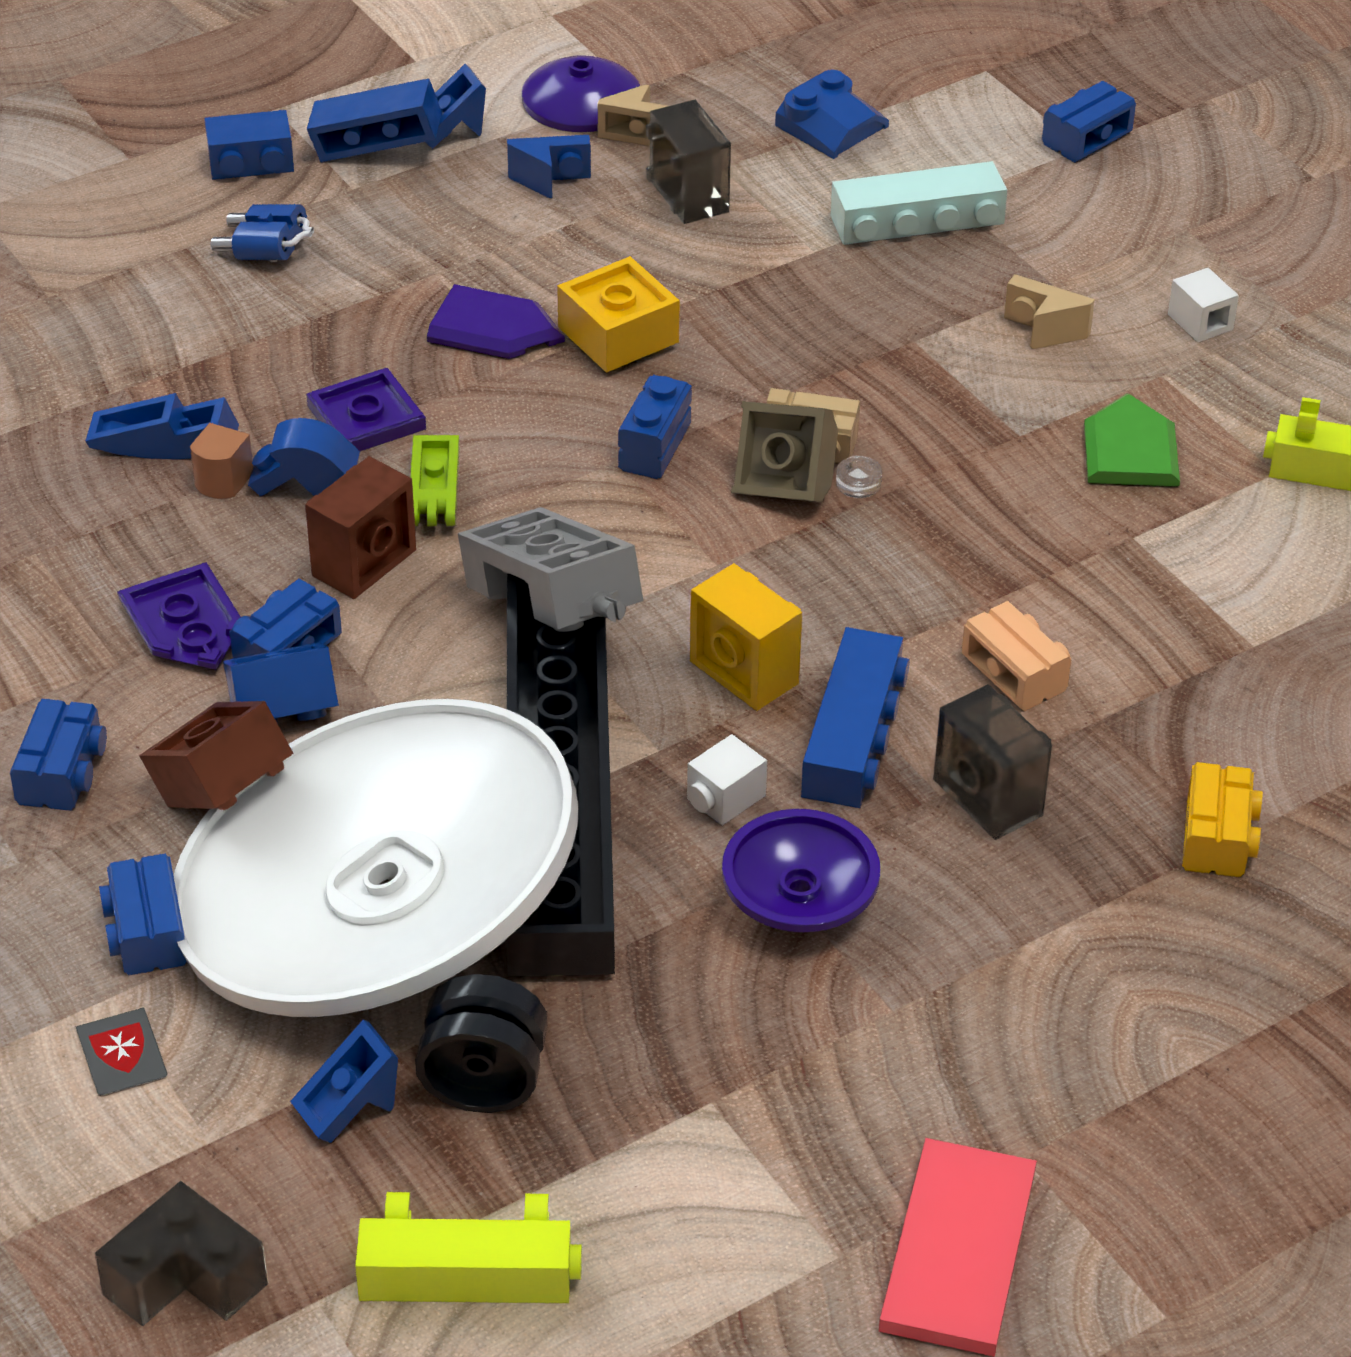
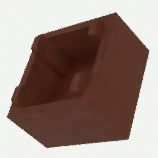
[305,456,417,599]
[139,701,294,810]

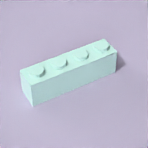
[830,161,1007,245]

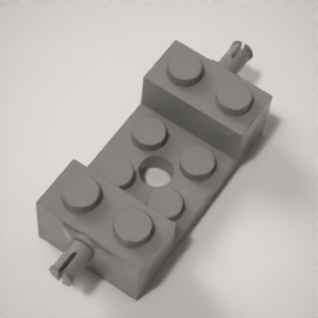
[458,507,643,632]

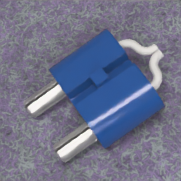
[210,204,314,262]

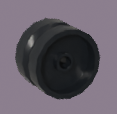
[415,974,547,1113]

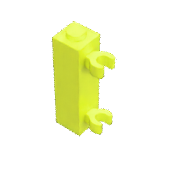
[1263,397,1351,491]
[355,1192,582,1303]

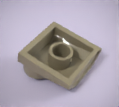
[731,401,838,503]

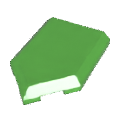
[1084,393,1180,487]

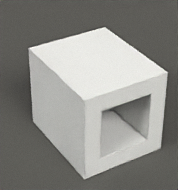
[1168,268,1239,342]
[687,734,767,826]

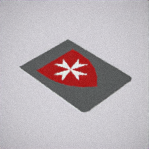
[75,1007,167,1095]

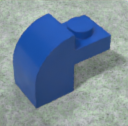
[248,418,360,497]

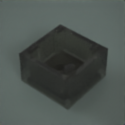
[646,99,731,224]
[933,684,1052,840]

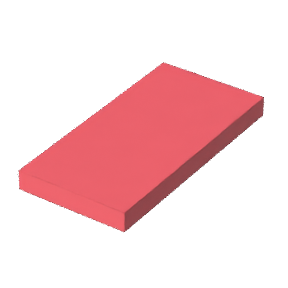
[879,1138,1037,1357]

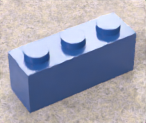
[307,78,442,162]

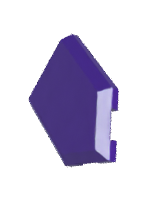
[427,284,565,359]
[117,562,241,670]

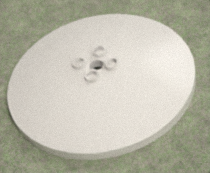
[173,699,578,1017]

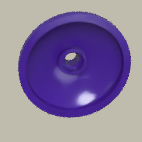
[522,55,640,132]
[722,809,880,932]

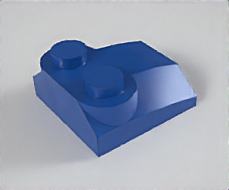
[775,70,889,159]

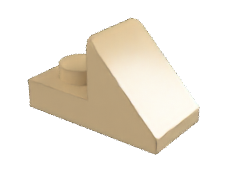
[598,85,680,151]
[1004,274,1095,349]

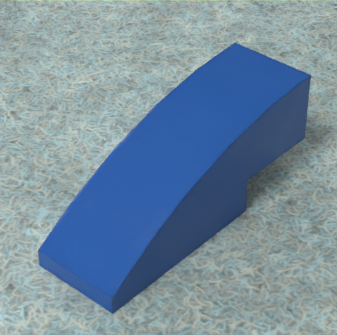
[85,393,239,460]

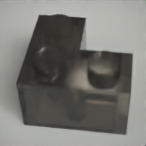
[95,1181,268,1326]

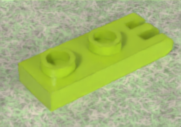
[410,435,460,526]

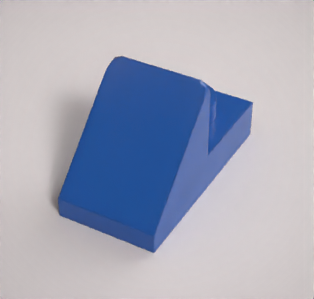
[425,63,486,149]
[507,135,591,198]
[290,1020,398,1143]

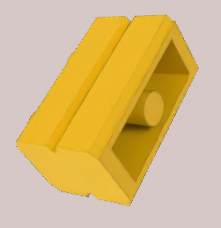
[1182,762,1263,877]

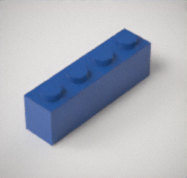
[801,627,910,808]

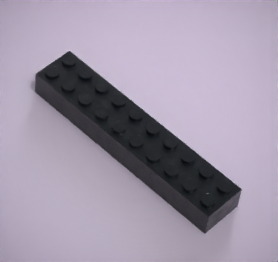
[506,573,615,976]

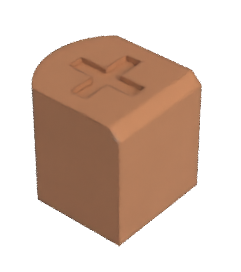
[190,423,253,499]

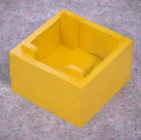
[557,256,680,373]
[690,563,802,711]

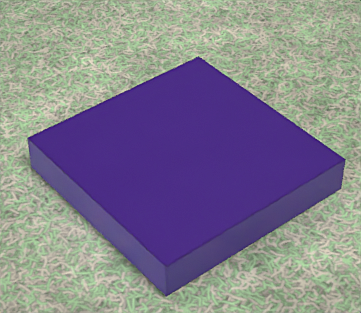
[306,368,426,451]

